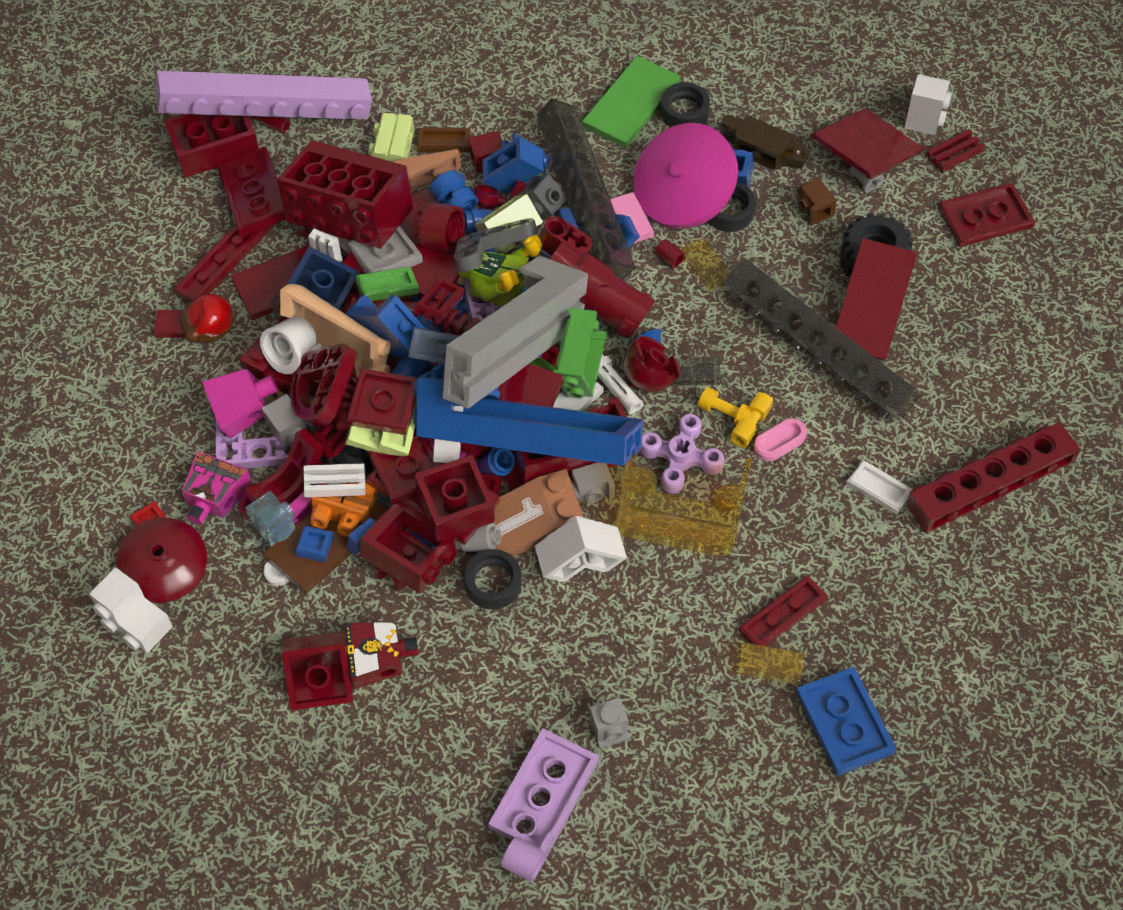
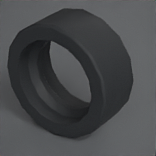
[660,82,710,128]
[707,182,756,232]
[464,549,522,610]

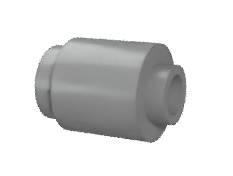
[456,523,501,552]

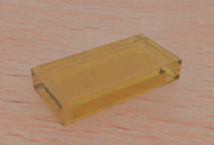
[681,237,733,291]
[738,642,805,685]

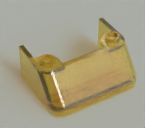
[616,451,752,556]

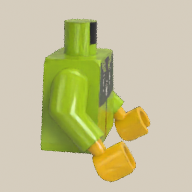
[459,235,542,307]

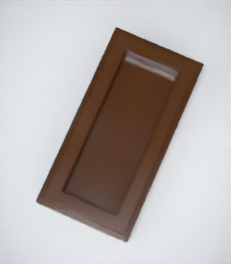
[417,128,471,152]

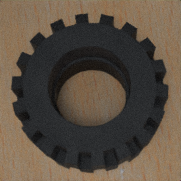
[839,213,913,276]

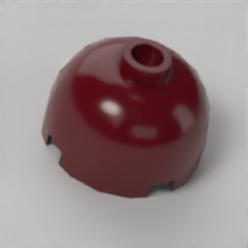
[623,336,681,393]

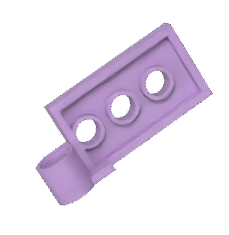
[488,728,600,882]

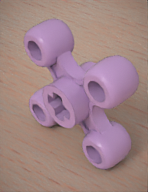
[639,414,725,494]

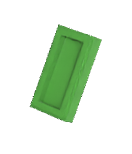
[356,267,419,301]

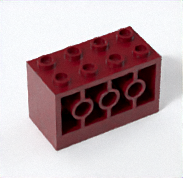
[277,140,413,249]

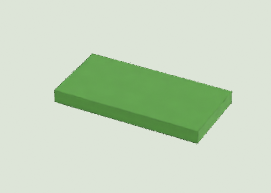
[582,56,681,148]

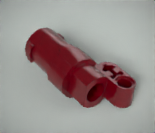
[538,216,655,339]

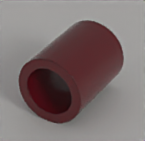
[654,239,685,269]

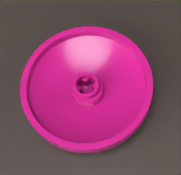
[633,123,738,229]

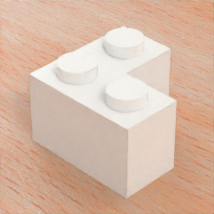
[905,74,952,135]
[535,516,627,582]
[89,567,173,653]

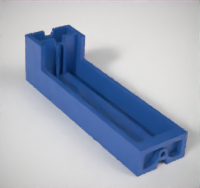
[414,364,643,466]

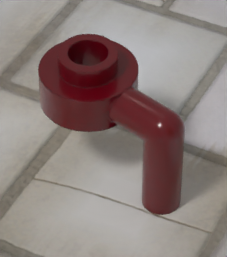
[473,180,526,209]

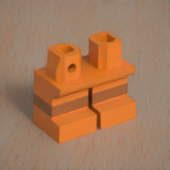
[311,482,377,537]

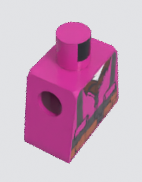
[182,451,252,525]

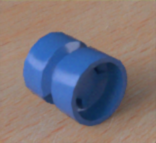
[428,170,479,211]

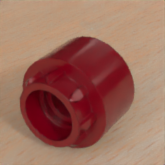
[412,202,465,254]

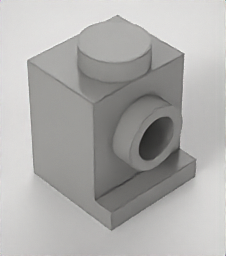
[571,462,615,503]
[590,697,630,749]

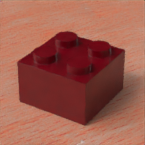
[415,454,495,542]

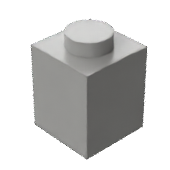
[262,394,308,448]

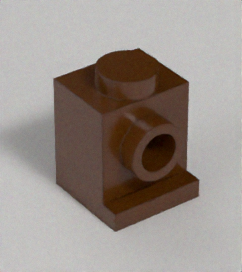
[797,178,837,226]

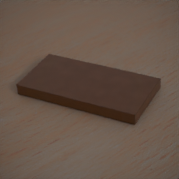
[263,501,388,594]

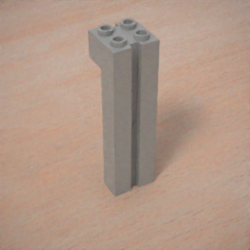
[443,255,588,409]

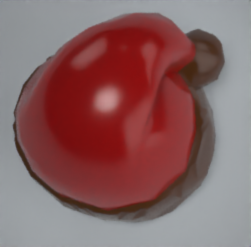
[180,294,234,343]

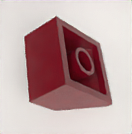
[282,631,354,711]

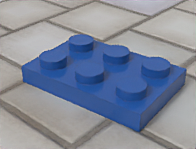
[796,667,897,776]

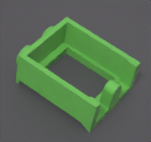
[553,308,607,399]

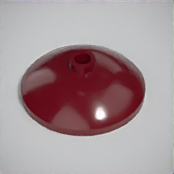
[116,518,208,603]

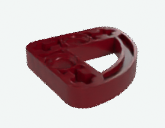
[290,343,357,427]

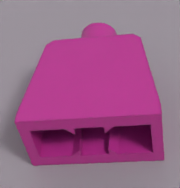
[202,369,278,438]

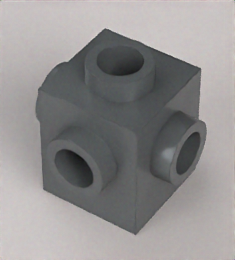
[518,173,567,218]

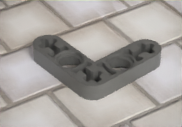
[454,218,538,272]

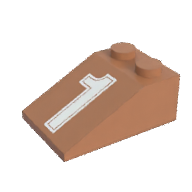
[494,469,584,556]

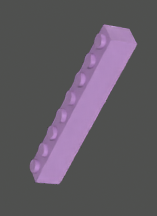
[155,71,372,119]

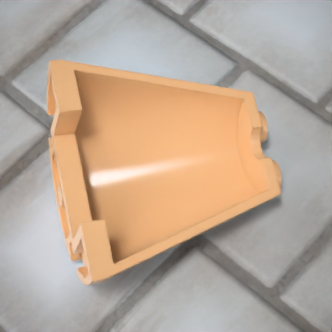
[280,284,391,383]

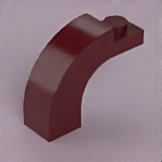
[238,429,324,528]

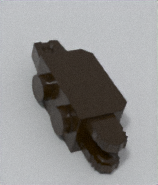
[721,114,810,170]

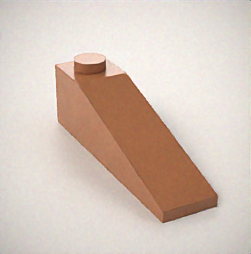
[391,149,461,192]

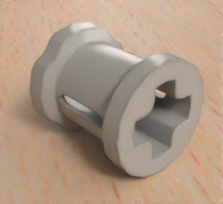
[849,166,884,193]

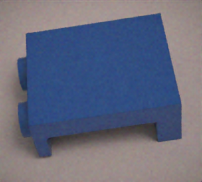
[345,295,426,357]

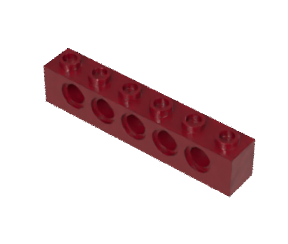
[906,422,1081,534]

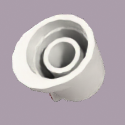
[260,316,322,374]

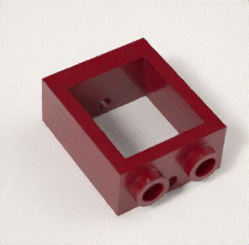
[360,501,457,593]

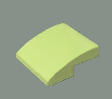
[345,400,417,456]

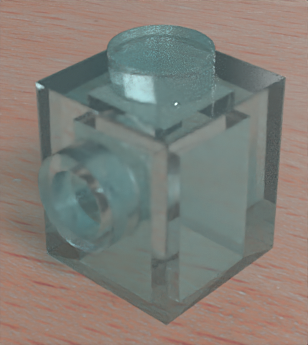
[245,491,296,546]

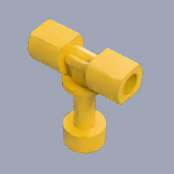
[698,387,773,448]

